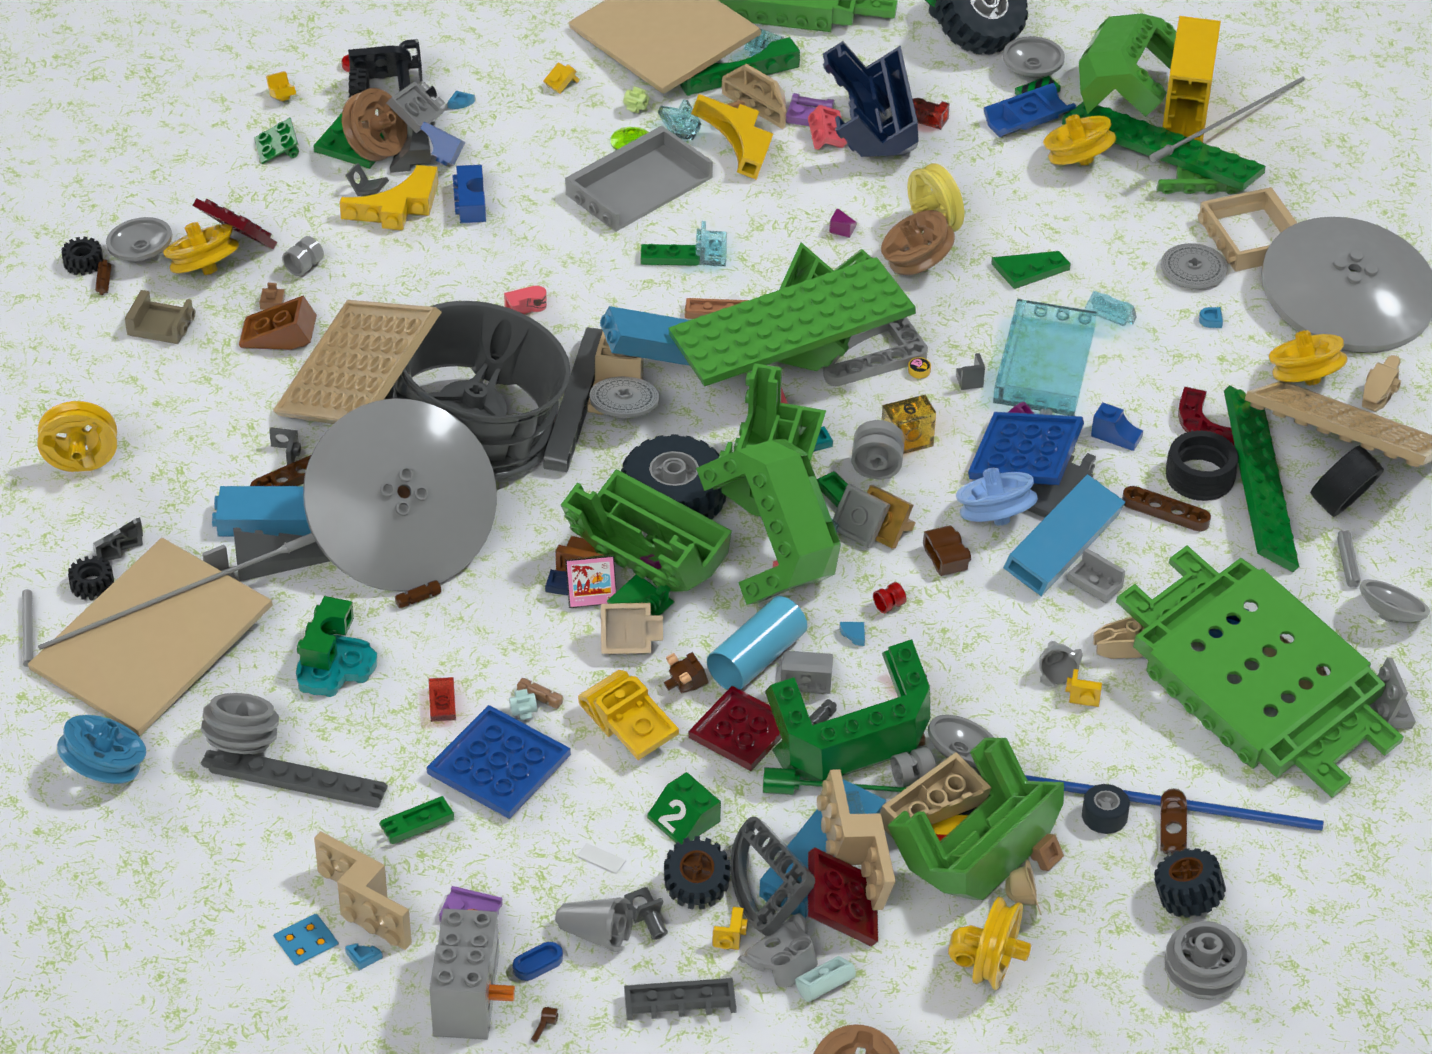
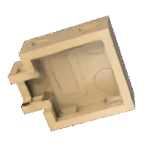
[601,603,663,654]

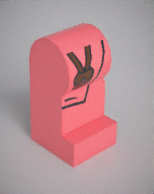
[504,285,547,314]

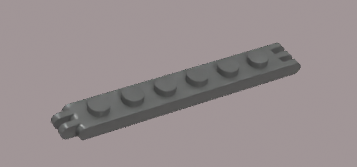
[201,749,388,808]

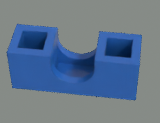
[452,164,486,223]

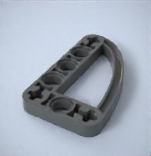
[730,816,815,936]

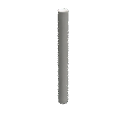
[22,589,33,667]

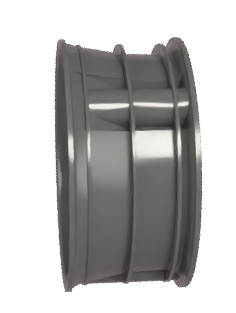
[384,301,570,480]

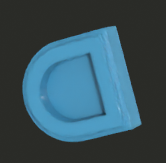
[1199,307,1223,328]

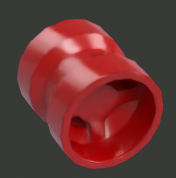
[873,582,907,613]

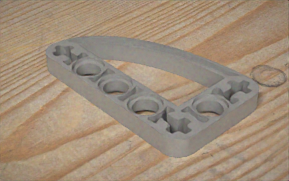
[823,317,928,386]

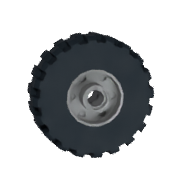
[935,0,1028,55]
[621,434,727,520]

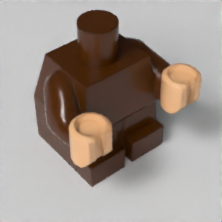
[664,652,709,693]

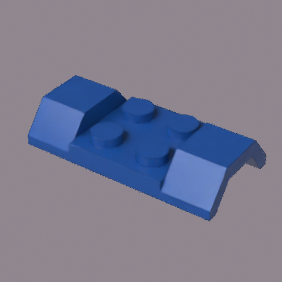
[983,83,1076,137]

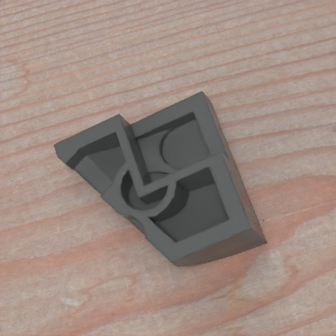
[93,517,143,561]

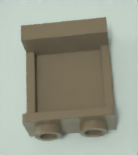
[125,290,196,344]

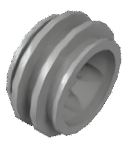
[201,693,279,754]
[1165,921,1247,1000]

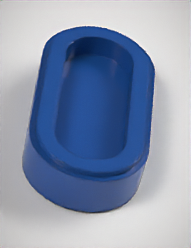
[513,942,563,981]

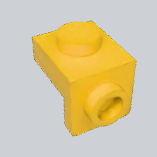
[543,62,580,94]
[266,71,296,101]
[1065,669,1102,707]
[712,907,748,950]

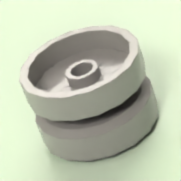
[851,420,905,480]

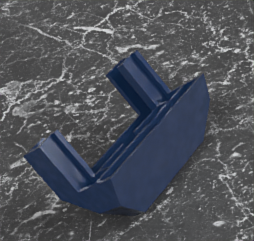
[823,41,919,157]

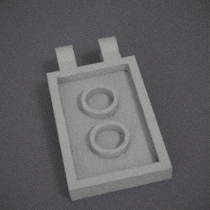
[387,81,445,133]

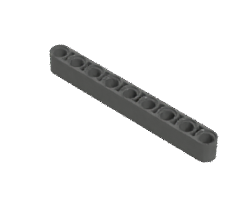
[543,327,603,472]

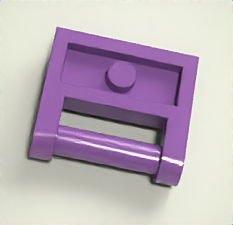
[786,93,834,127]

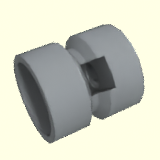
[282,236,324,276]
[890,747,936,787]

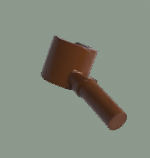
[531,1007,558,1042]

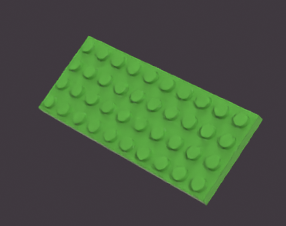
[668,257,916,387]

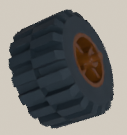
[664,836,730,910]
[1154,848,1226,918]

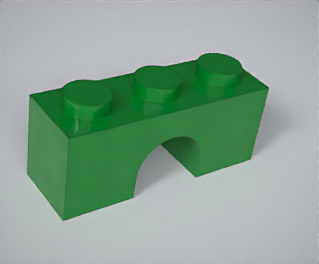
[297,596,354,671]

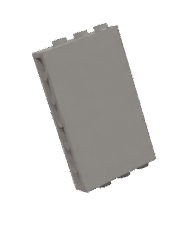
[565,126,713,232]

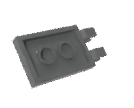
[1027,448,1096,518]

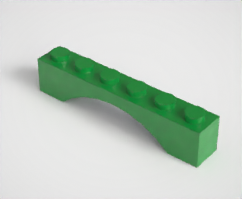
[680,37,800,96]

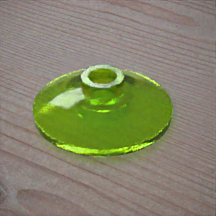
[610,126,649,150]

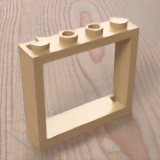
[1198,187,1297,272]

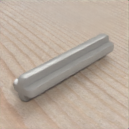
[1337,530,1361,587]

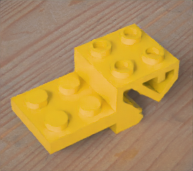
[578,670,679,761]

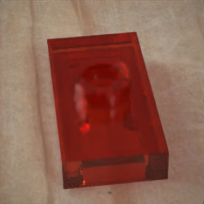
[428,677,456,722]

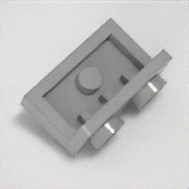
[1067,548,1125,603]

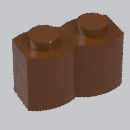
[923,525,971,576]

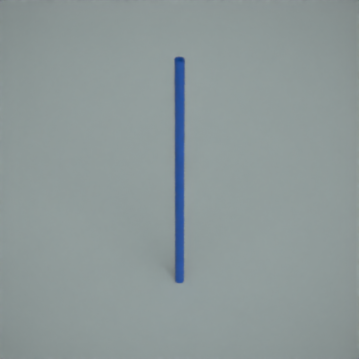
[1025,775,1324,831]

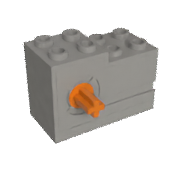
[430,909,515,1040]

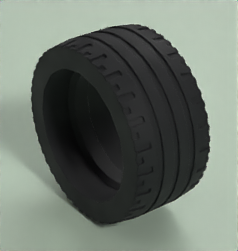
[1166,430,1238,501]
[1310,445,1384,517]

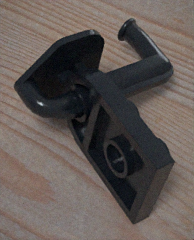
[348,39,437,98]

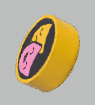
[908,357,931,379]

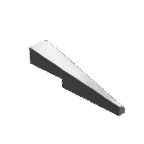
[390,123,431,173]
[233,527,330,582]

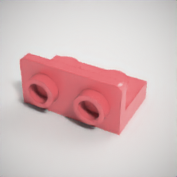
[808,105,847,150]

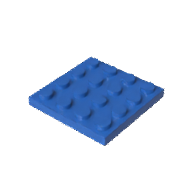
[968,412,1084,485]
[427,705,571,819]

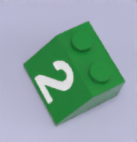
[647,772,721,845]

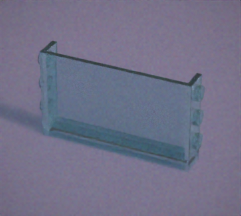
[993,299,1097,416]

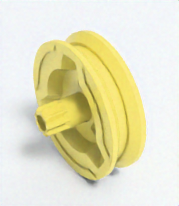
[907,163,965,232]

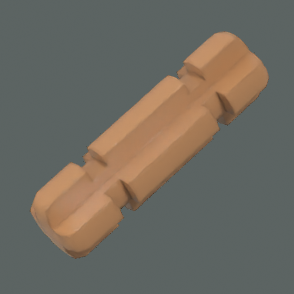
[517,678,563,709]

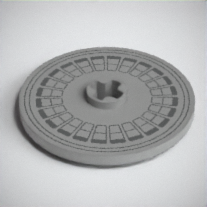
[1161,243,1227,289]
[590,377,659,418]

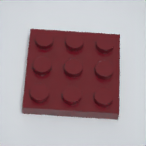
[192,198,277,250]
[688,686,782,771]
[808,847,878,947]

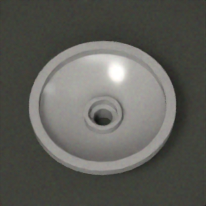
[1003,36,1065,78]
[106,217,172,262]
[1359,579,1430,622]
[928,715,994,768]

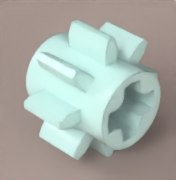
[509,689,538,720]

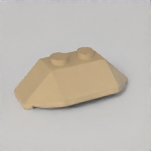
[722,64,786,129]

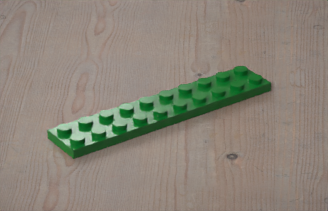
[1062,102,1266,191]
[1224,385,1299,572]

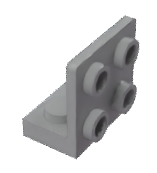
[781,651,833,694]
[1374,657,1416,729]

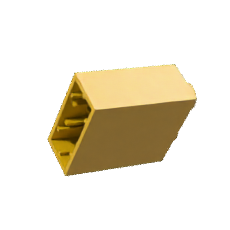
[1162,16,1221,143]

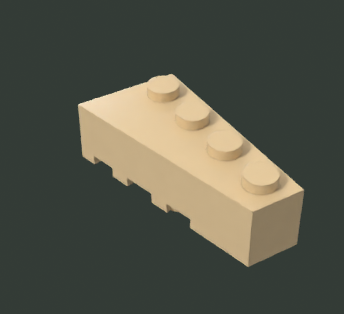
[880,752,992,838]

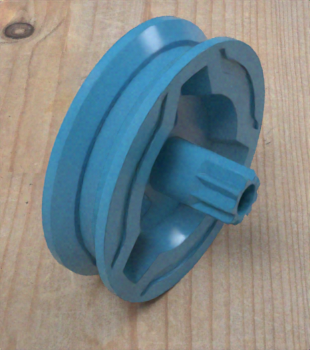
[57,715,146,784]

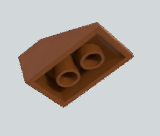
[239,296,317,350]

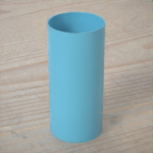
[707,596,807,690]

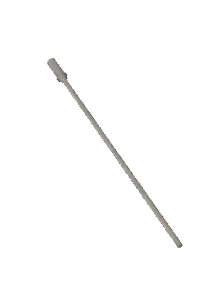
[1149,76,1305,162]
[38,533,316,650]

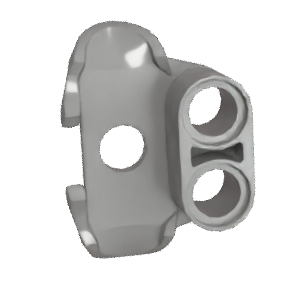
[737,913,818,987]

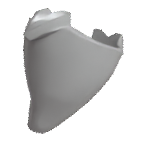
[1039,641,1083,686]

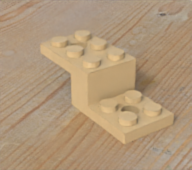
[587,332,644,415]
[817,770,896,910]
[314,831,412,950]

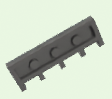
[624,978,736,1021]

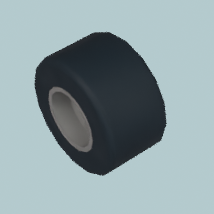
[1082,784,1130,834]

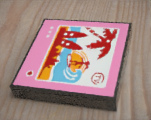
[565,554,617,608]

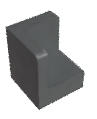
[956,353,985,390]

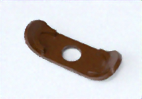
[1160,788,1187,854]

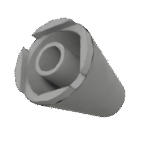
[555,897,633,952]

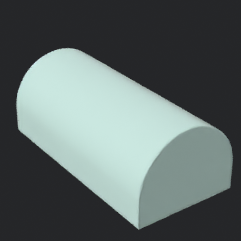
[795,956,856,1002]

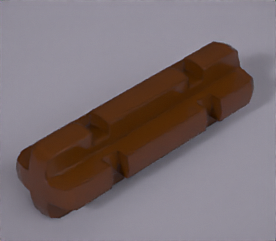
[95,259,112,295]
[395,580,441,609]

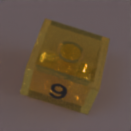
[881,395,936,454]

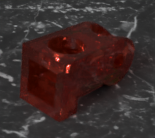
[913,98,950,130]

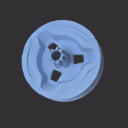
[956,468,1038,526]

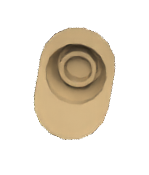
[1005,860,1042,916]

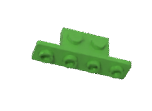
[1156,165,1242,194]

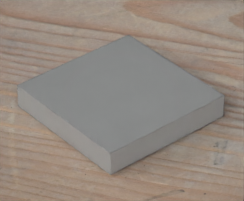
[832,484,890,548]

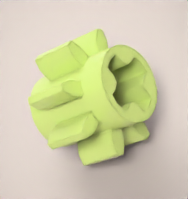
[623,86,649,113]

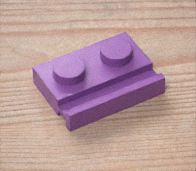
[439,886,503,922]

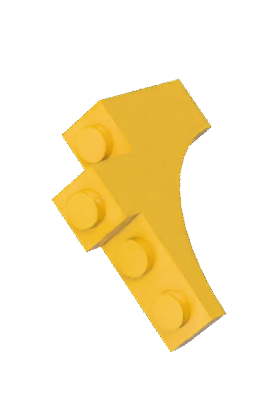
[691,94,773,180]
[340,165,439,230]

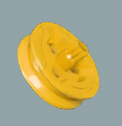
[1043,114,1116,166]
[163,222,239,275]
[1269,330,1348,386]
[37,401,117,472]
[964,896,1031,990]

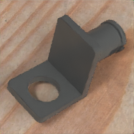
[624,887,668,940]

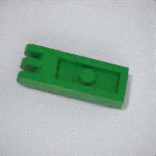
[641,244,700,266]
[379,796,454,844]

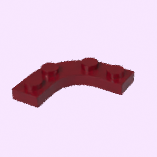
[1178,386,1235,446]

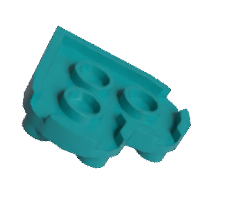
[296,634,378,697]

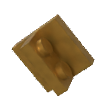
[867,485,916,549]

